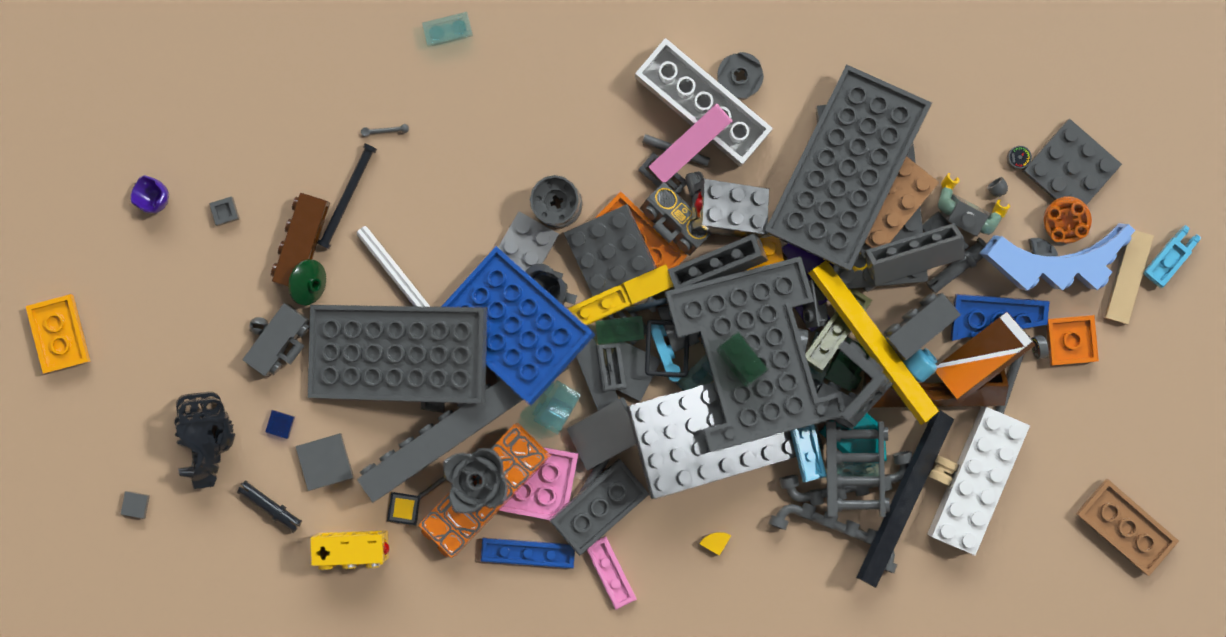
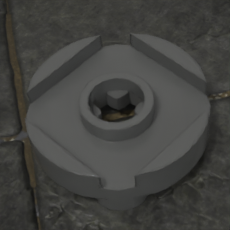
[717,52,764,100]

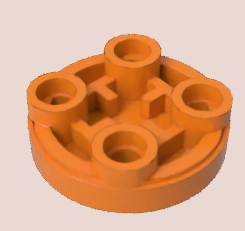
[1043,197,1092,243]

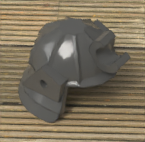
[525,264,577,305]

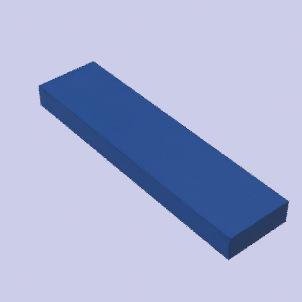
[481,537,575,568]

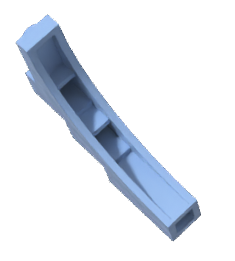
[979,223,1135,290]

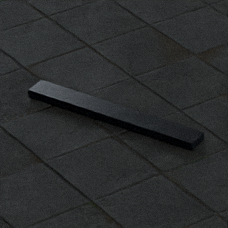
[856,409,954,588]

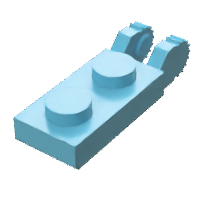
[1143,225,1201,288]
[651,324,681,382]

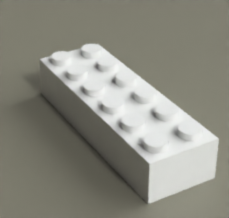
[635,38,773,167]
[927,406,1030,555]

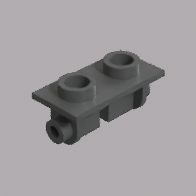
[803,280,828,328]

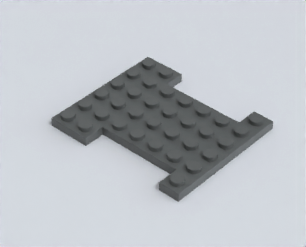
[665,256,846,453]

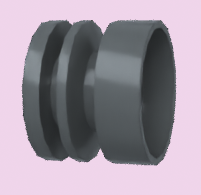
[530,175,583,228]

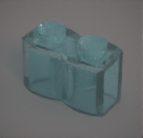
[533,380,582,435]

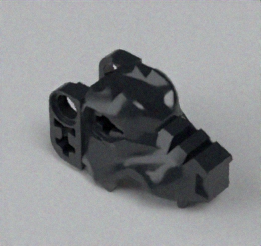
[174,391,235,489]

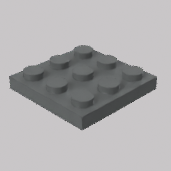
[1022,119,1122,205]
[564,204,657,296]

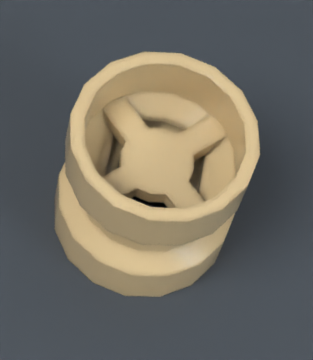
[928,456,959,486]

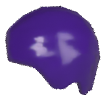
[130,175,169,214]

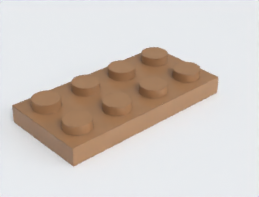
[864,157,939,249]
[1076,479,1179,576]

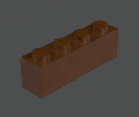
[271,192,330,286]

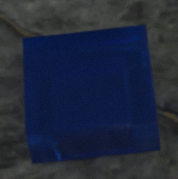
[265,410,296,439]

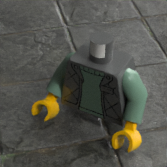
[938,173,1010,236]

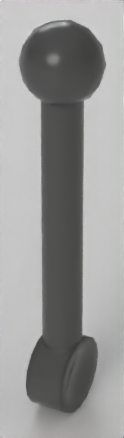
[361,124,409,137]

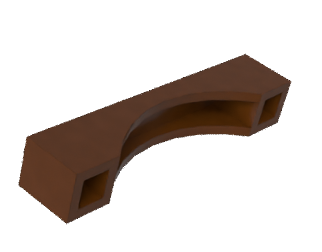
[862,369,1009,408]

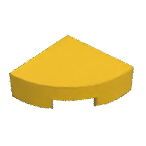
[699,532,731,556]

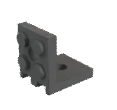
[838,340,893,426]

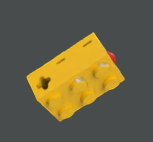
[311,530,390,570]

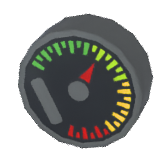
[1007,146,1032,169]
[1031,335,1049,359]

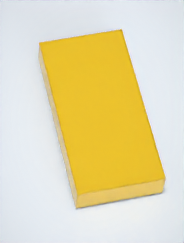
[623,265,674,304]

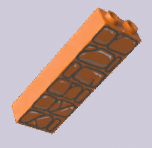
[419,423,552,558]

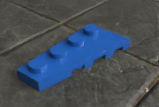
[951,294,1050,341]

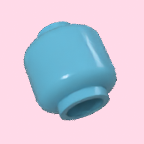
[903,348,938,382]

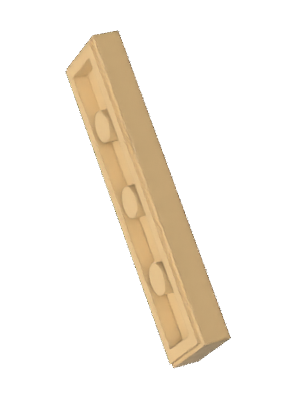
[1104,230,1154,325]

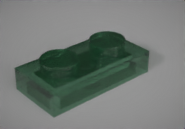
[595,316,645,345]

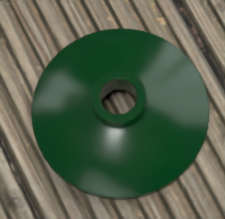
[288,259,327,305]

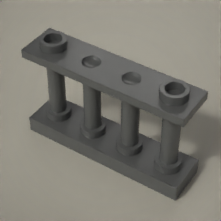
[826,421,890,517]

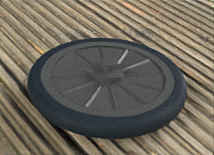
[628,297,667,313]

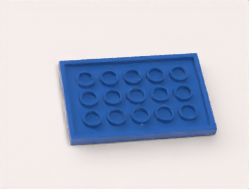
[441,246,596,406]

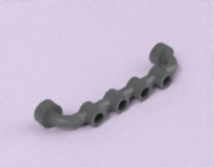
[779,451,912,506]
[768,503,897,573]

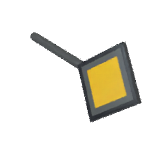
[387,476,446,526]

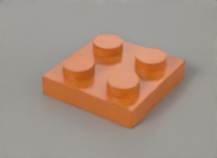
[1046,315,1099,365]

